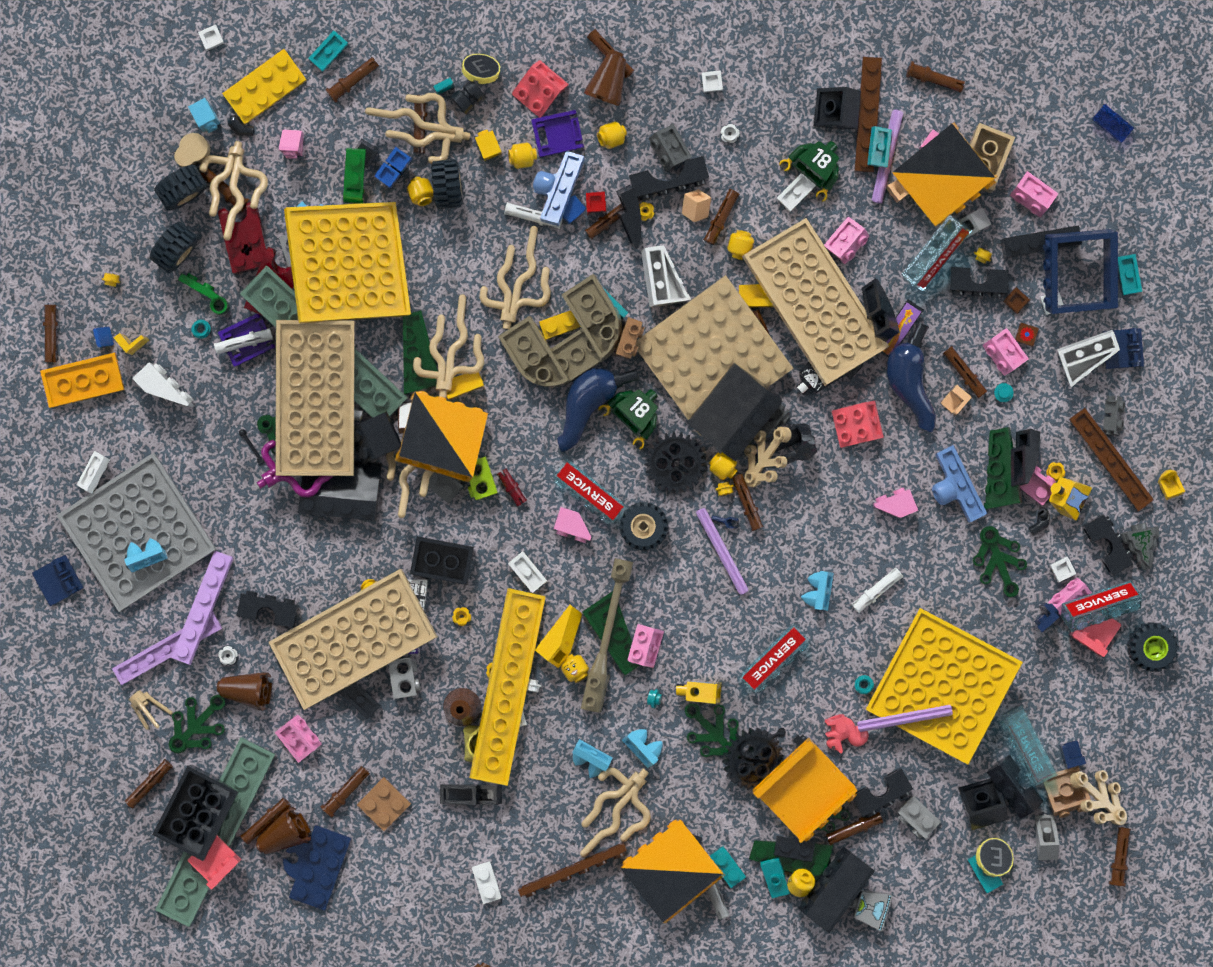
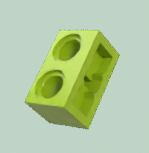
[468,456,498,500]

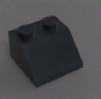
[813,87,861,130]
[354,411,401,465]
[958,778,1009,830]

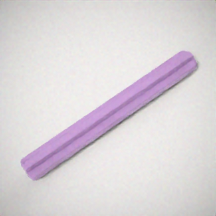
[872,110,903,203]
[696,508,748,595]
[857,705,953,732]

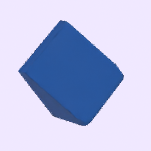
[563,195,586,224]
[93,327,114,348]

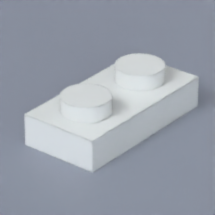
[776,173,816,212]
[77,451,110,493]
[508,551,547,593]
[472,861,502,904]

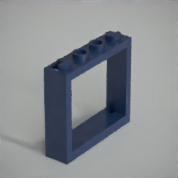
[1043,229,1118,314]

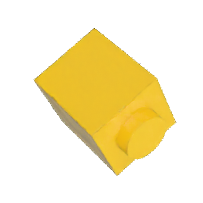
[475,129,502,161]

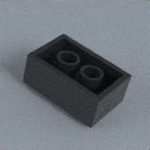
[410,536,475,585]

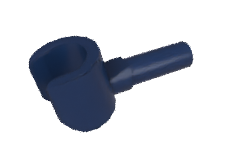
[711,515,739,529]

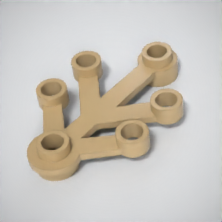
[744,427,791,487]
[1070,770,1127,825]

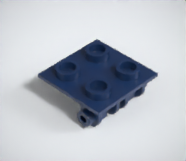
[1103,328,1144,369]
[32,554,84,606]

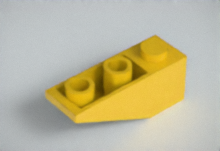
[535,605,582,668]

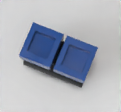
[374,147,412,189]

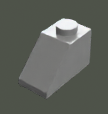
[943,208,991,243]
[1035,815,1060,860]

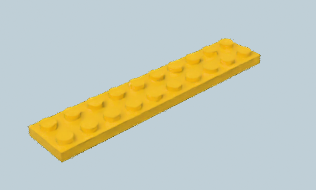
[469,588,546,786]

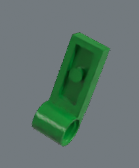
[343,148,366,204]
[178,273,230,315]

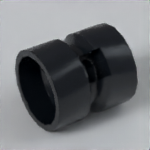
[450,80,487,116]

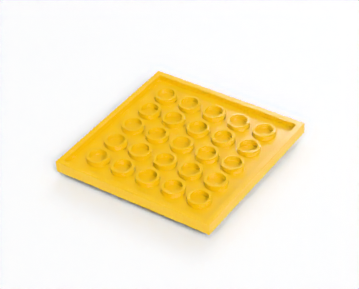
[284,202,411,323]
[866,608,1023,765]

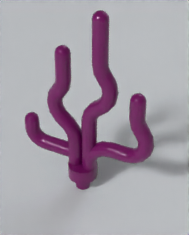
[256,440,333,497]

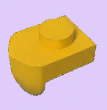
[1158,470,1185,500]

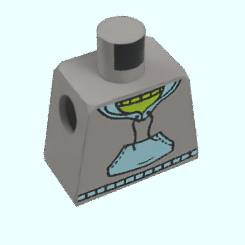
[849,890,893,931]

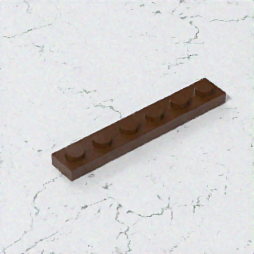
[854,56,882,173]
[1068,408,1154,511]
[518,842,627,898]

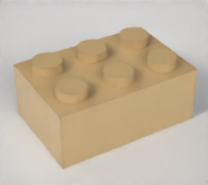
[970,123,1015,193]

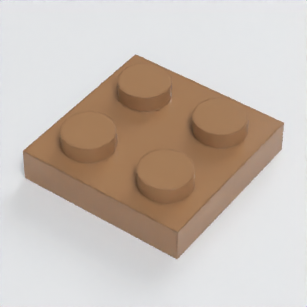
[357,777,411,831]

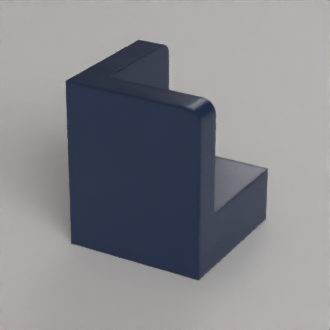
[1059,741,1086,769]

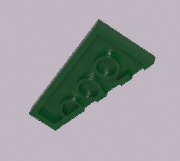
[403,310,438,394]
[984,427,1022,510]
[582,591,640,675]
[749,840,834,880]

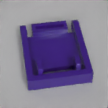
[531,110,584,158]
[218,314,276,367]

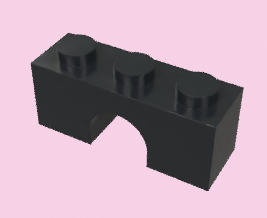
[948,267,1009,298]
[1081,514,1133,576]
[236,591,299,628]
[987,755,1044,819]
[853,768,913,818]

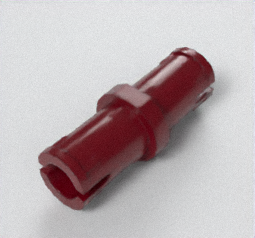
[496,468,527,506]

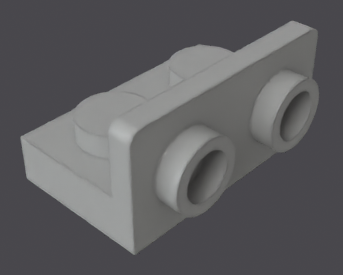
[897,795,941,840]

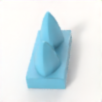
[124,538,168,572]
[801,571,834,611]
[622,729,663,768]
[572,739,612,778]

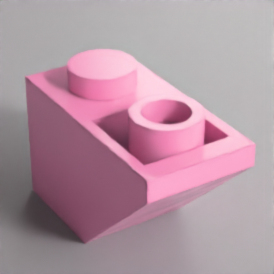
[279,130,304,159]
[873,487,918,518]
[554,507,591,543]

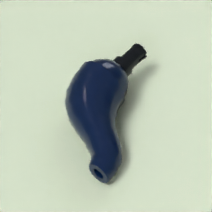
[886,322,936,433]
[557,367,639,452]

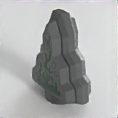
[1121,523,1160,570]

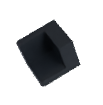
[356,138,378,169]

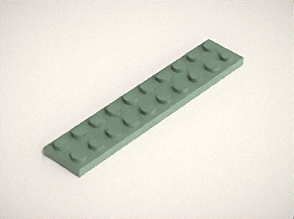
[240,265,407,418]
[155,737,276,927]

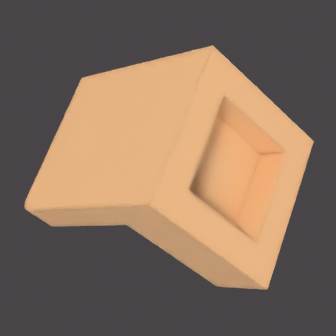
[886,179,909,203]
[682,189,711,222]
[941,385,972,415]

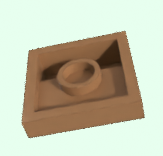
[614,317,645,359]
[1042,766,1091,818]

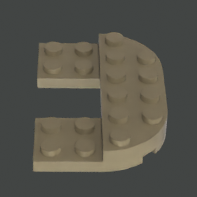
[498,274,622,387]

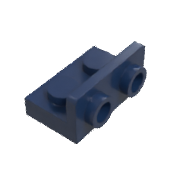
[1033,603,1059,633]

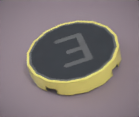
[462,54,500,84]
[976,838,1014,877]

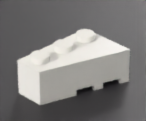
[641,245,691,307]
[1057,330,1120,387]

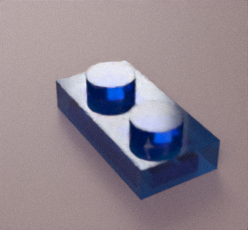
[1092,104,1134,144]

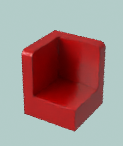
[586,192,606,214]

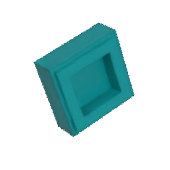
[433,78,454,95]

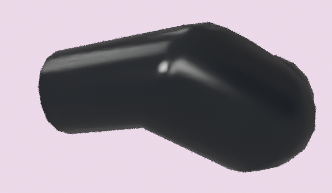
[228,115,254,136]
[1029,508,1050,536]

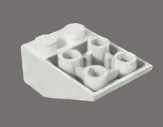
[132,363,194,408]

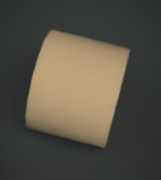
[174,133,211,167]

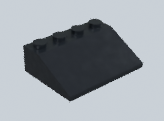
[687,363,783,461]
[298,461,382,521]
[152,765,239,861]

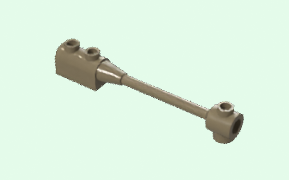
[581,558,633,712]

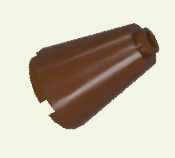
[584,50,626,106]
[217,672,272,711]
[443,688,481,726]
[256,807,311,855]

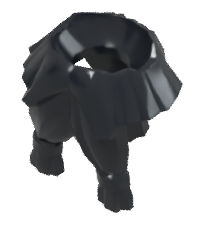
[766,423,817,464]

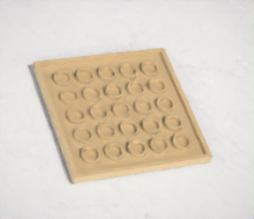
[635,275,794,436]

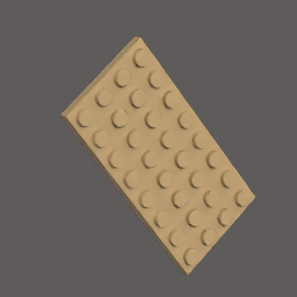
[742,218,889,386]
[275,320,354,476]
[269,569,438,710]

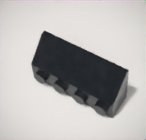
[798,846,875,934]

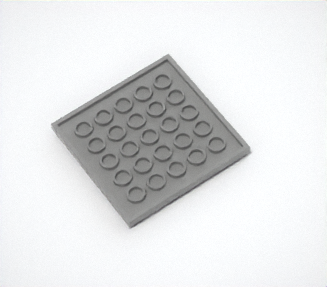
[57,453,216,612]

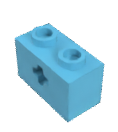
[188,98,221,133]

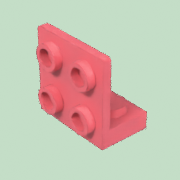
[512,60,569,118]
[832,401,884,448]
[1068,609,1121,657]
[188,835,242,890]

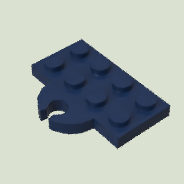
[283,825,352,910]

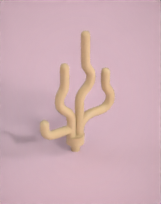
[365,93,470,164]
[200,141,268,241]
[480,226,551,330]
[413,294,484,398]
[386,441,434,518]
[580,767,651,857]

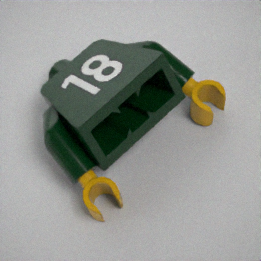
[779,141,839,202]
[598,389,658,449]

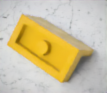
[739,284,774,308]
[114,333,149,355]
[447,372,485,400]

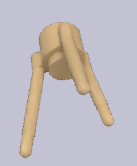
[129,690,173,730]

